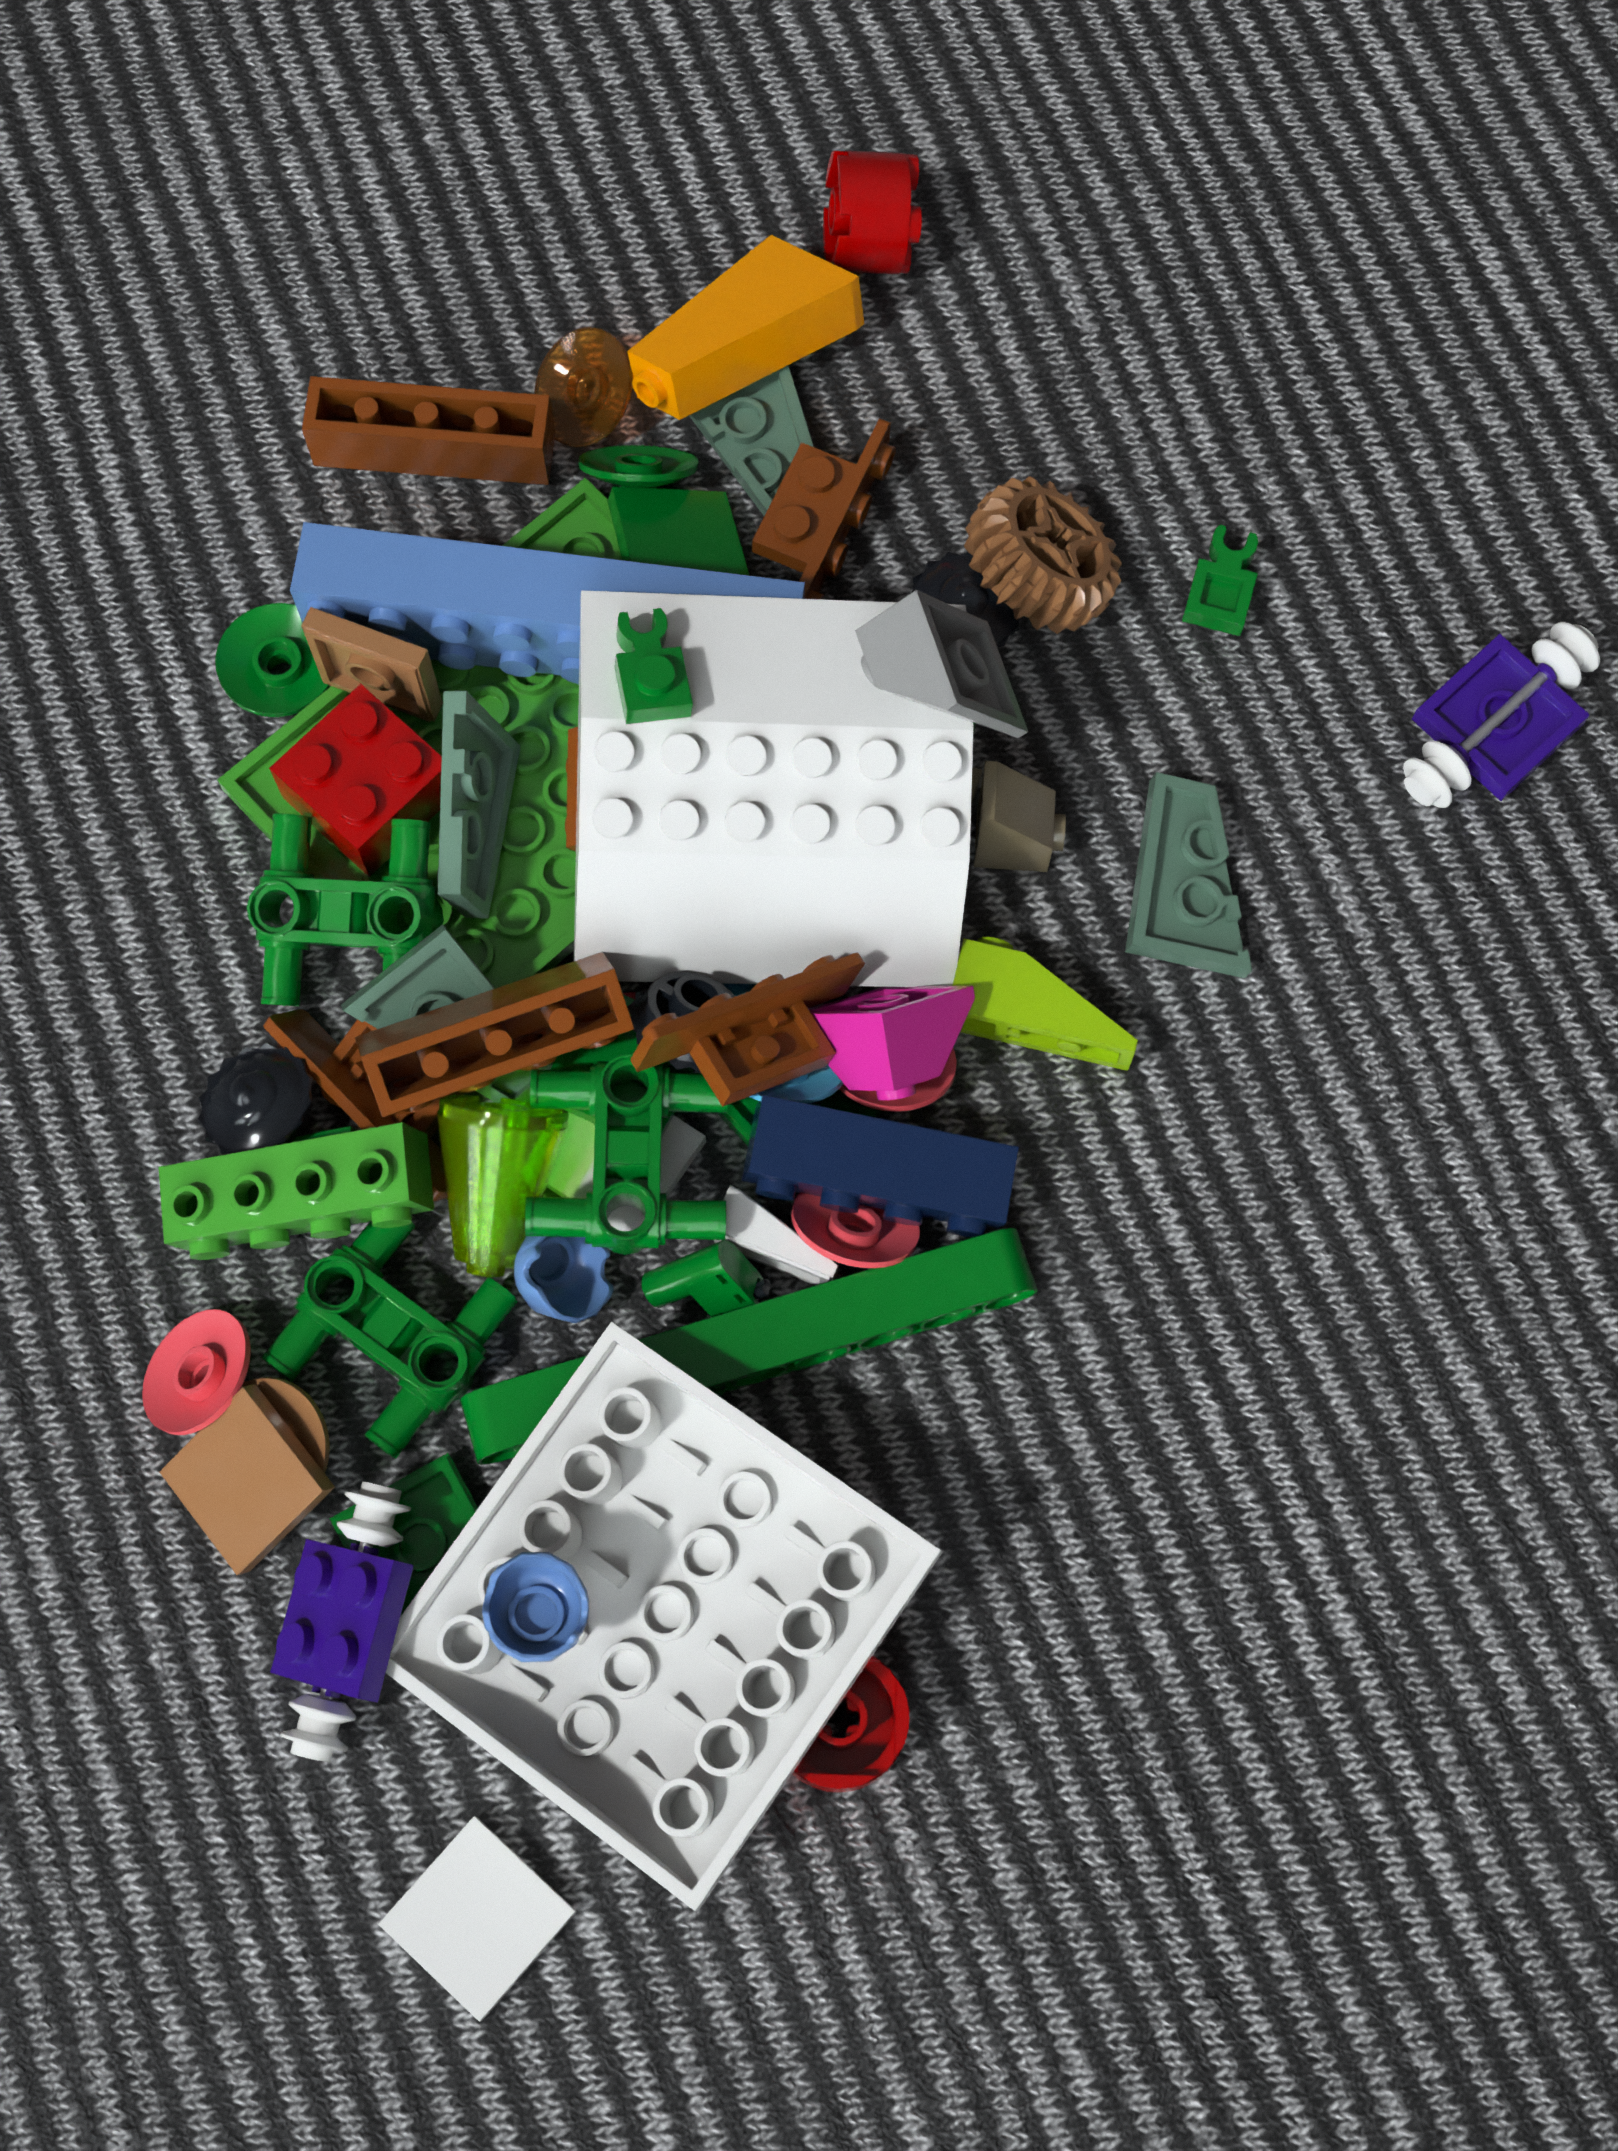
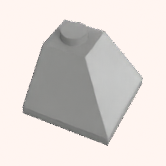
[855,590,1028,738]

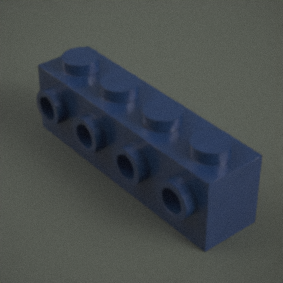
[742,1095,1019,1238]

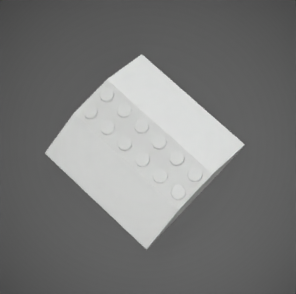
[574,590,973,987]
[386,1322,943,1912]

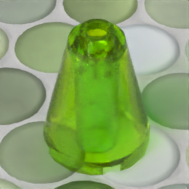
[437,1095,569,1277]

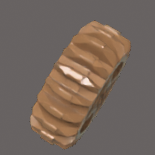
[964,476,1122,634]

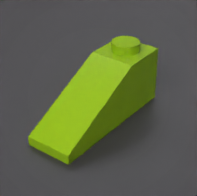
[952,937,1138,1071]

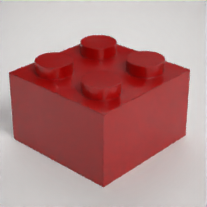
[269,684,442,877]

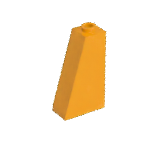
[627,235,865,420]

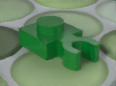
[1182,525,1258,636]
[614,608,693,724]

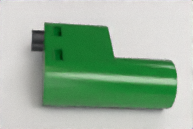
[642,1240,771,1317]

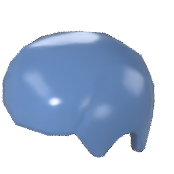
[514,1236,614,1323]
[482,1552,589,1662]

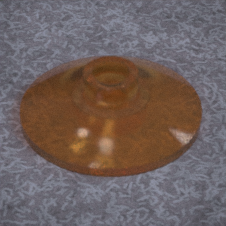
[534,327,633,447]

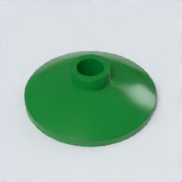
[579,445,698,488]
[215,603,331,717]

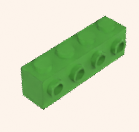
[158,1122,434,1260]

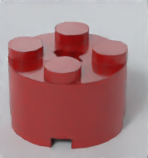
[823,150,922,275]
[792,1656,910,1793]

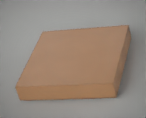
[301,607,443,722]
[159,1384,335,1576]

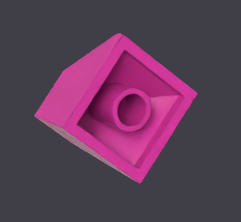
[808,985,975,1100]

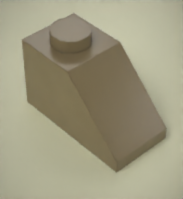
[974,761,1066,872]

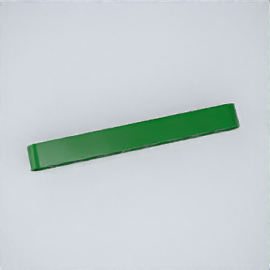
[460,1228,1038,1465]

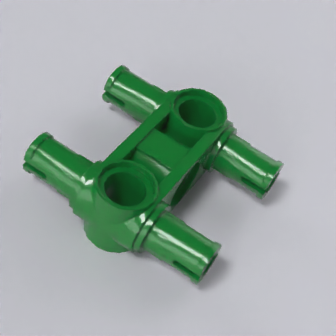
[247,814,444,1007]
[525,1054,728,1255]
[261,1221,518,1459]

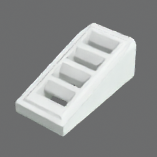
[714,1185,838,1286]

